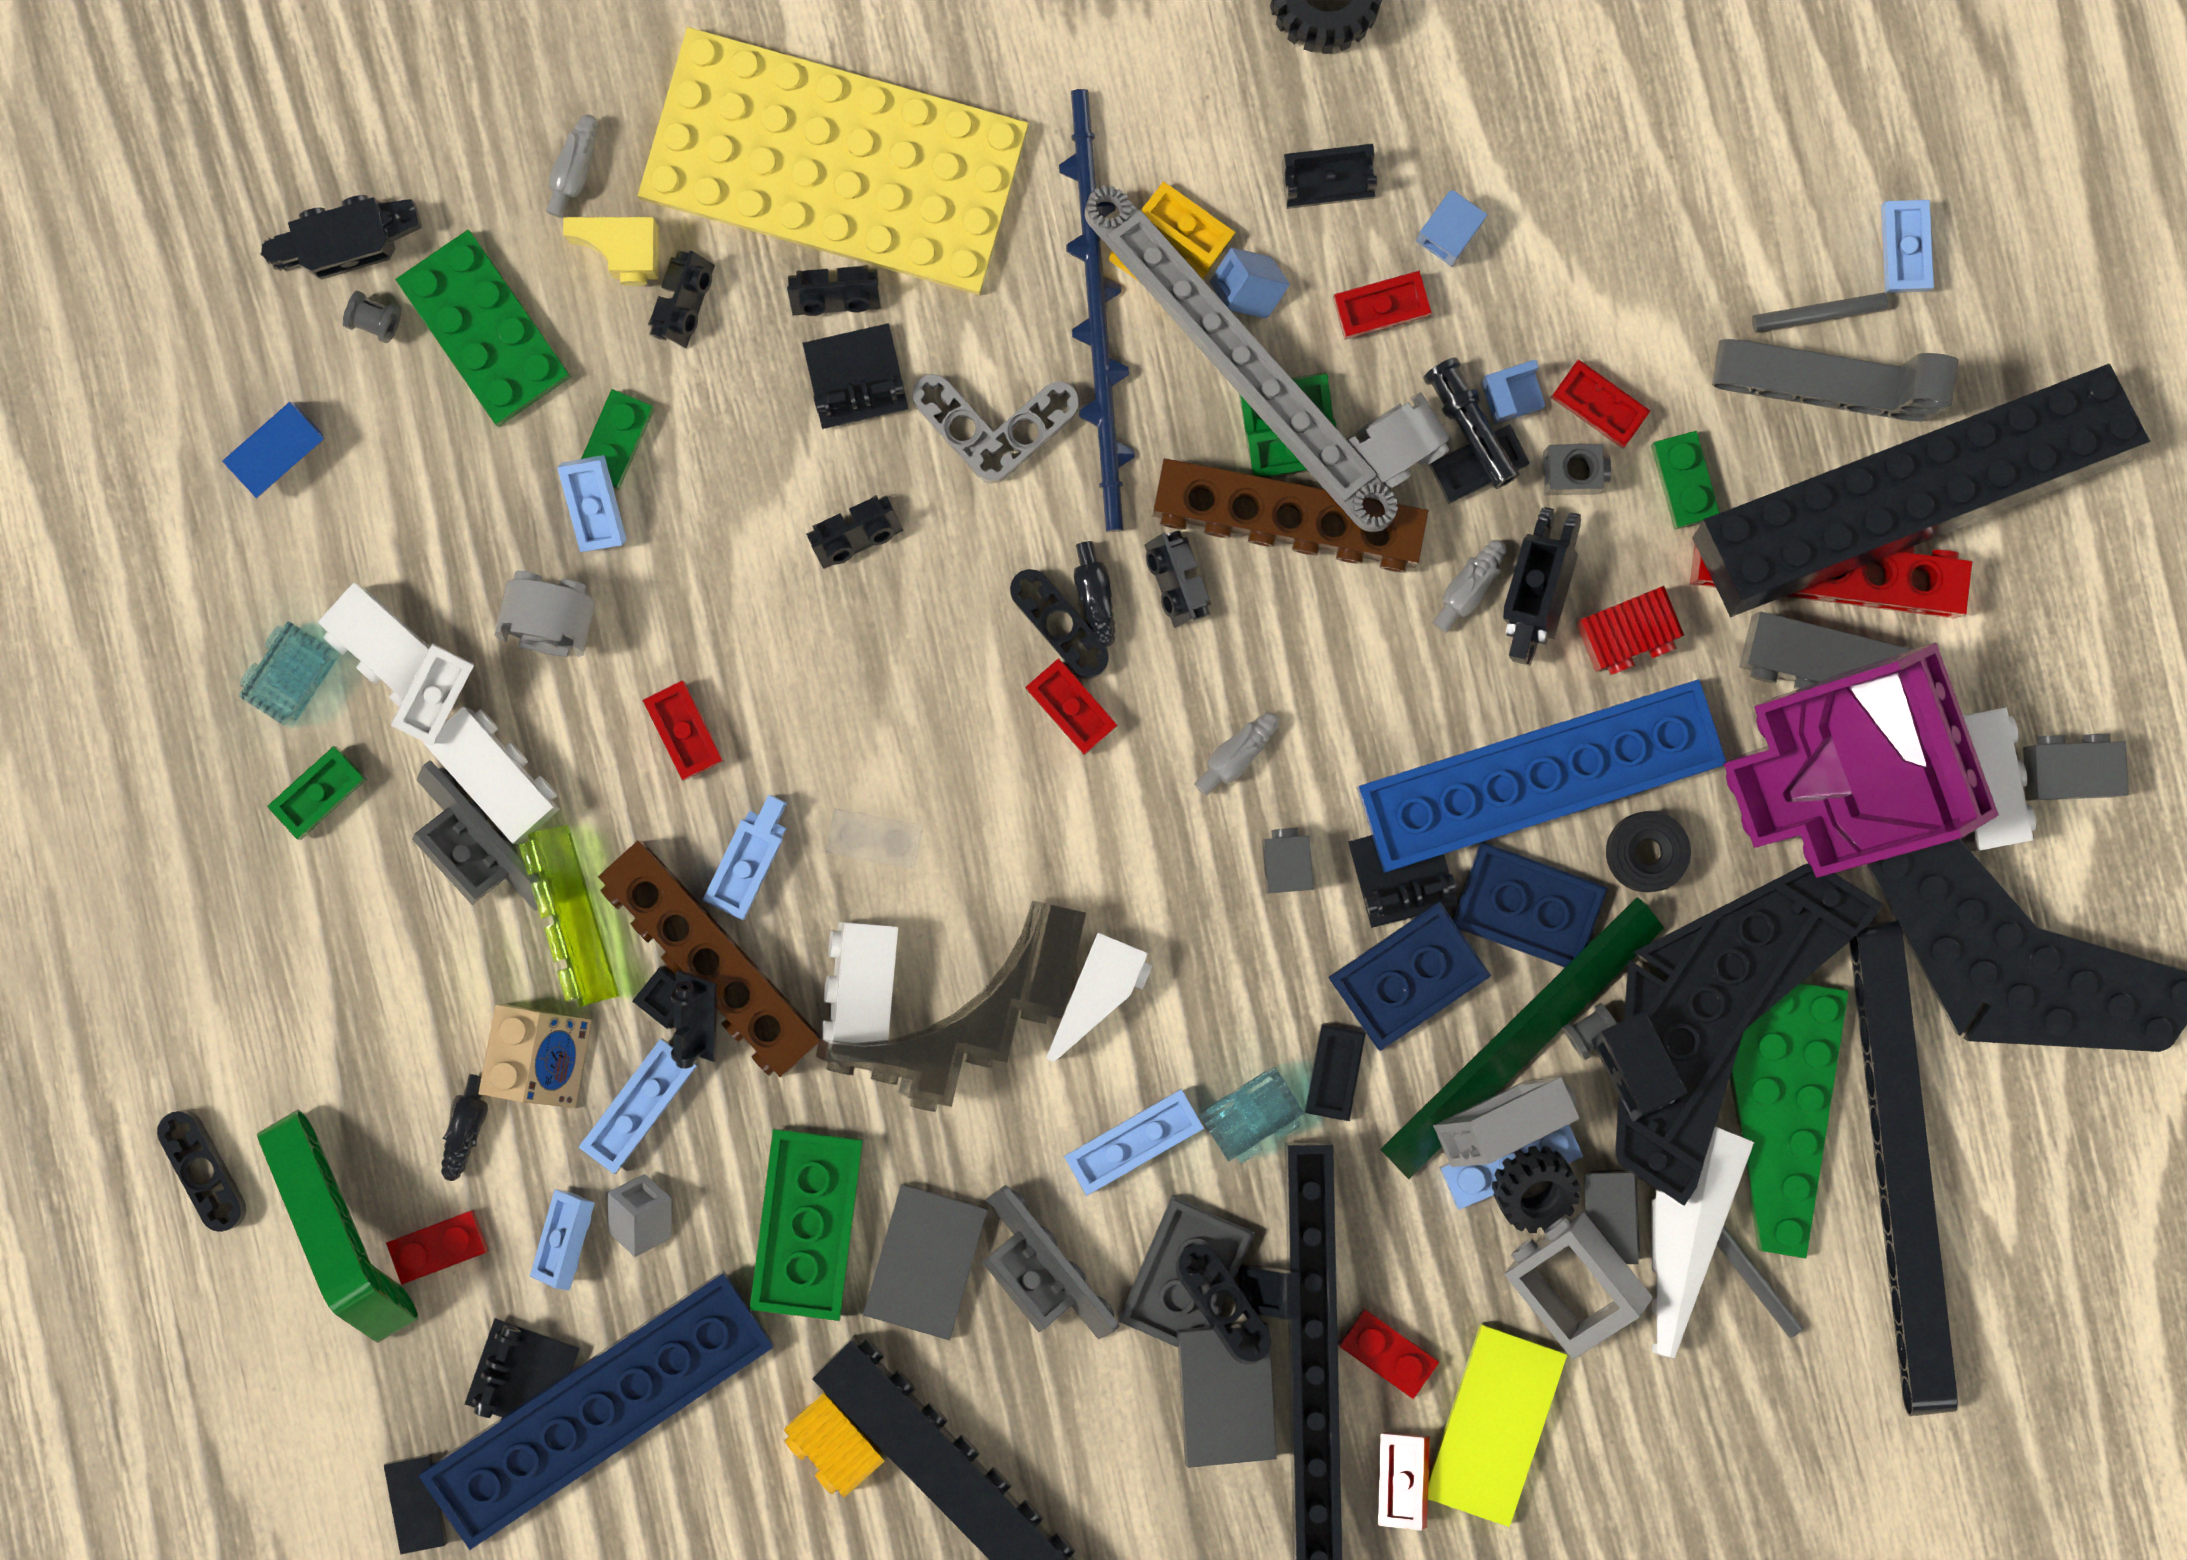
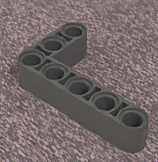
[1712,339,1959,422]

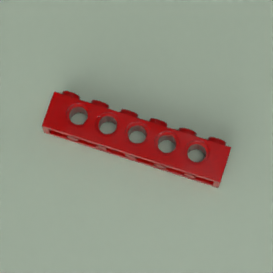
[1690,545,1973,619]

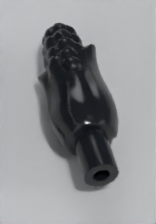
[1073,541,1116,647]
[441,1074,488,1181]

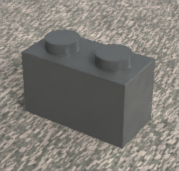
[2023,734,2129,801]

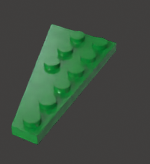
[1730,983,1849,1259]

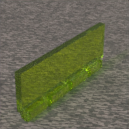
[519,825,620,1007]

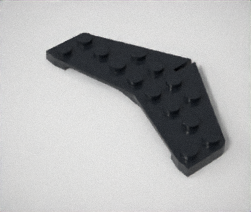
[1867,839,2187,1052]
[1615,863,1883,1207]

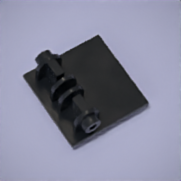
[802,323,909,430]
[1348,835,1458,928]
[465,1318,580,1418]

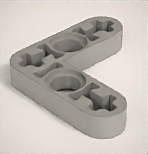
[913,374,1079,483]

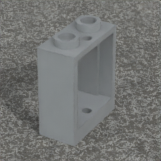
[1433,1077,1580,1167]
[1504,1212,1653,1360]

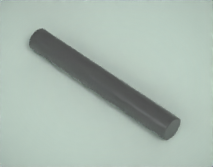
[1752,292,1888,333]
[1717,1226,1804,1338]

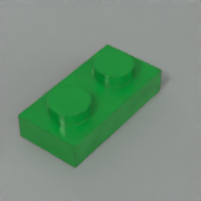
[581,389,655,490]
[1651,430,1720,530]
[267,746,367,840]

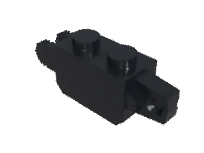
[260,195,422,280]
[1503,507,1581,666]

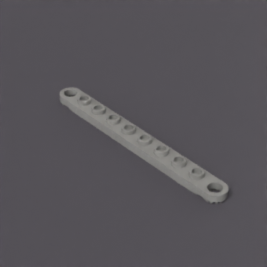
[1085,186,1398,532]

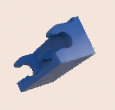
[222,402,325,498]

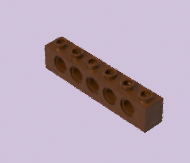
[1153,458,1429,573]
[598,840,821,1077]

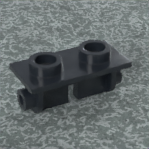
[648,250,715,349]
[787,265,881,316]
[806,495,904,569]
[1144,530,1212,628]
[671,970,717,1069]

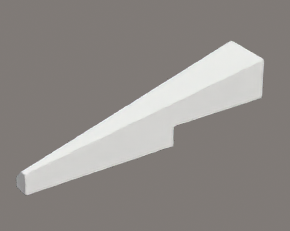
[1651,1127,1754,1358]

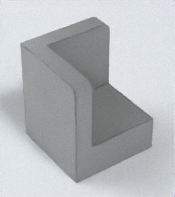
[608,1174,672,1257]

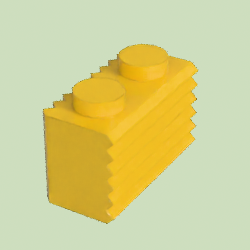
[784,1391,887,1498]

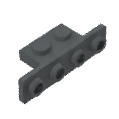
[412,760,550,911]
[982,1185,1120,1339]

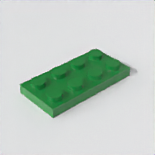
[395,229,571,427]
[749,1128,864,1321]

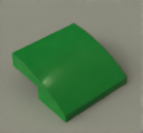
[1239,372,1337,477]

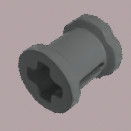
[343,290,401,343]
[1562,1003,1617,1061]

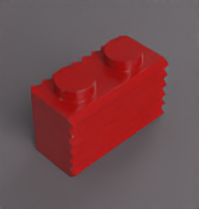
[1576,586,1685,676]

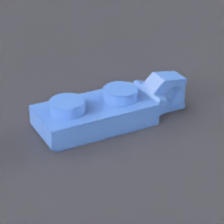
[702,795,787,920]

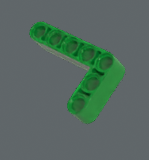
[257,1109,419,1343]

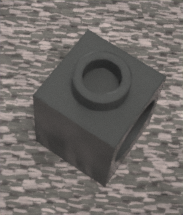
[1543,444,1611,495]
[1262,828,1314,894]

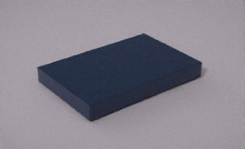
[1452,842,1608,968]
[1328,901,1491,1052]

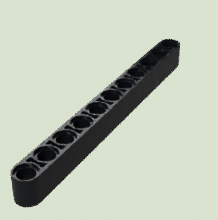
[1849,921,1958,1417]

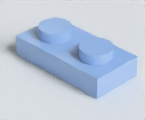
[1881,200,1934,293]
[557,455,627,552]
[530,1189,595,1290]

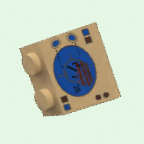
[478,1004,593,1108]

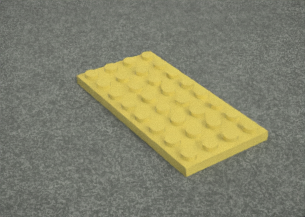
[637,27,1029,295]

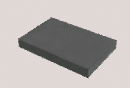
[863,1184,988,1341]
[1118,1195,1254,1348]
[1177,1322,1277,1468]

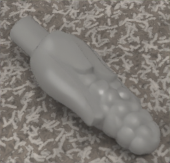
[546,114,598,218]
[1432,540,1506,633]
[1194,712,1279,796]

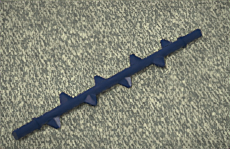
[1059,89,1135,532]

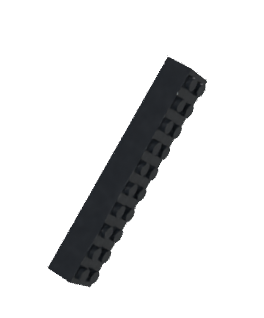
[1692,363,2151,618]

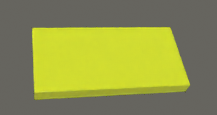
[1428,1323,1567,1527]

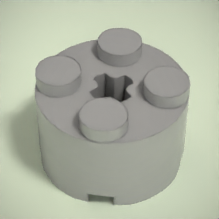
[1346,392,1450,489]
[495,570,595,657]

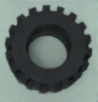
[1270,0,1382,54]

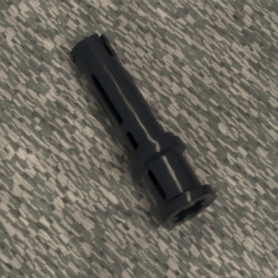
[1423,357,1520,489]

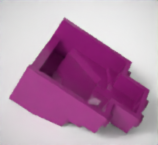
[1723,643,1999,878]

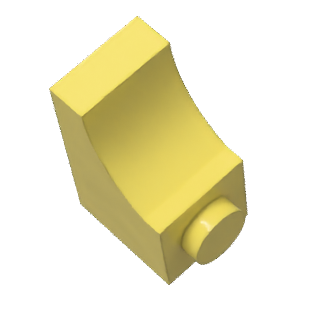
[563,217,659,286]

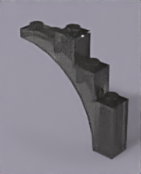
[816,900,1086,1112]

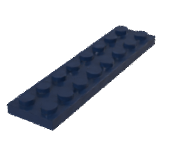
[419,1270,774,1550]

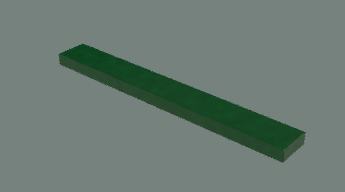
[1380,897,1664,1179]

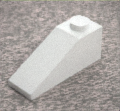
[1046,933,1152,1062]

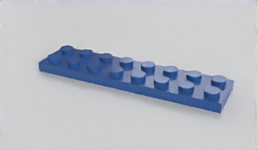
[1357,679,1726,873]

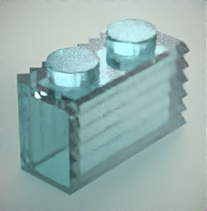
[239,621,341,728]
[1198,1066,1305,1163]

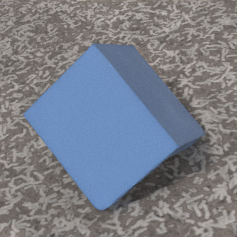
[1416,190,1488,267]
[1209,247,1290,318]
[1481,359,1545,425]

